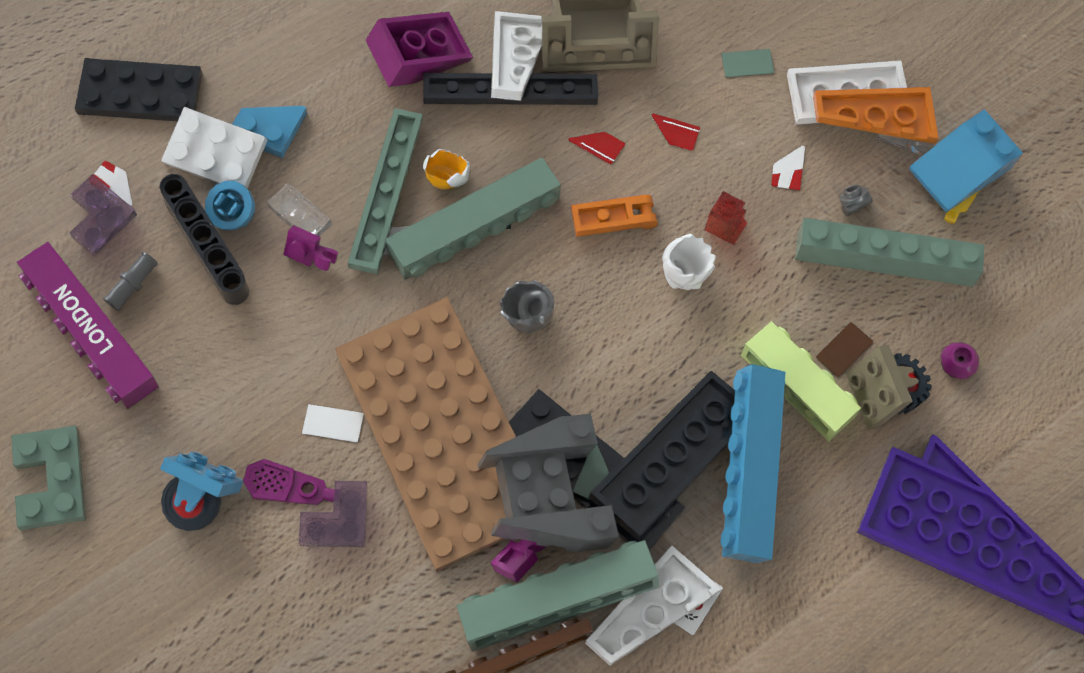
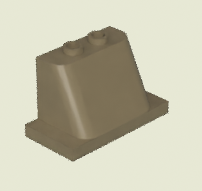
[541,0,659,72]

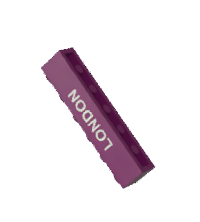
[17,242,159,409]

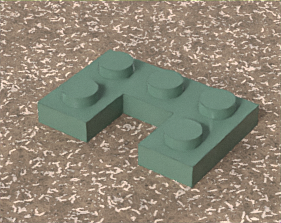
[11,426,86,531]

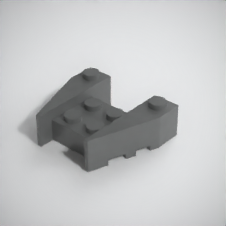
[478,414,619,552]

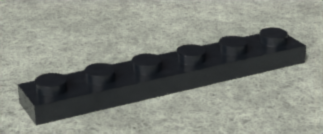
[423,73,598,105]

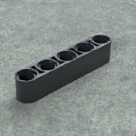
[159,174,249,305]

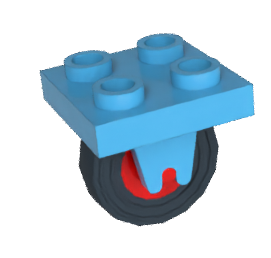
[160,451,243,531]

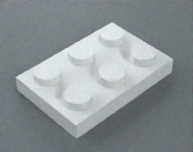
[161,107,268,188]

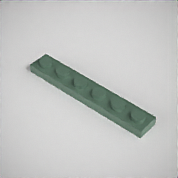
[348,108,423,275]

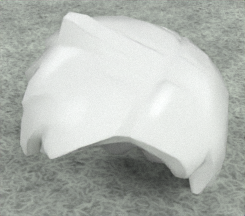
[662,234,716,290]

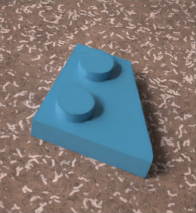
[232,106,307,158]

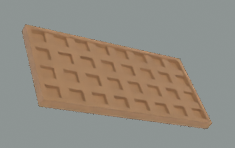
[335,296,516,572]

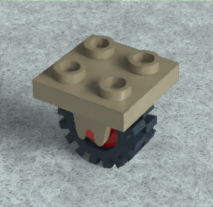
[846,345,932,429]

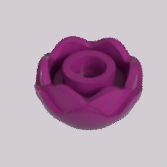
[940,342,979,379]

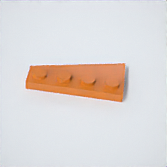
[813,87,939,144]

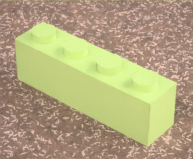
[741,321,861,442]

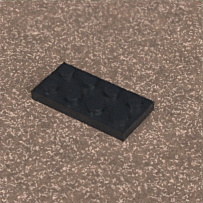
[75,58,202,122]

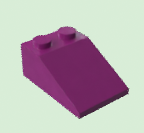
[365,12,473,87]

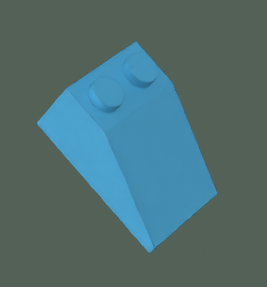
[909,109,1023,213]

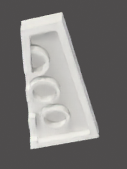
[491,11,542,101]
[585,546,722,666]

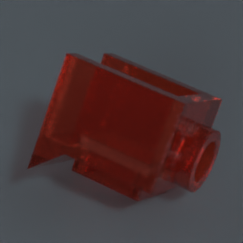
[705,191,747,245]

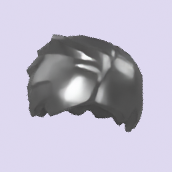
[500,280,554,333]

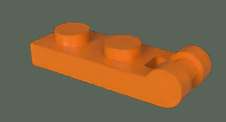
[570,195,658,237]

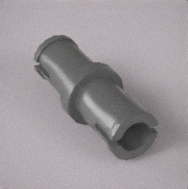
[103,252,158,311]

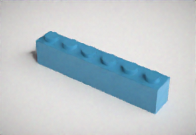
[720,364,786,563]

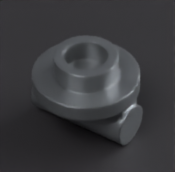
[839,185,873,216]

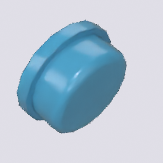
[205,181,255,230]

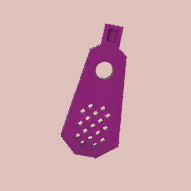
[243,459,341,505]

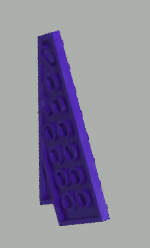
[857,434,1084,635]

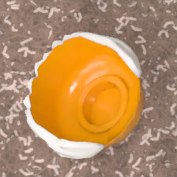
[423,149,470,190]

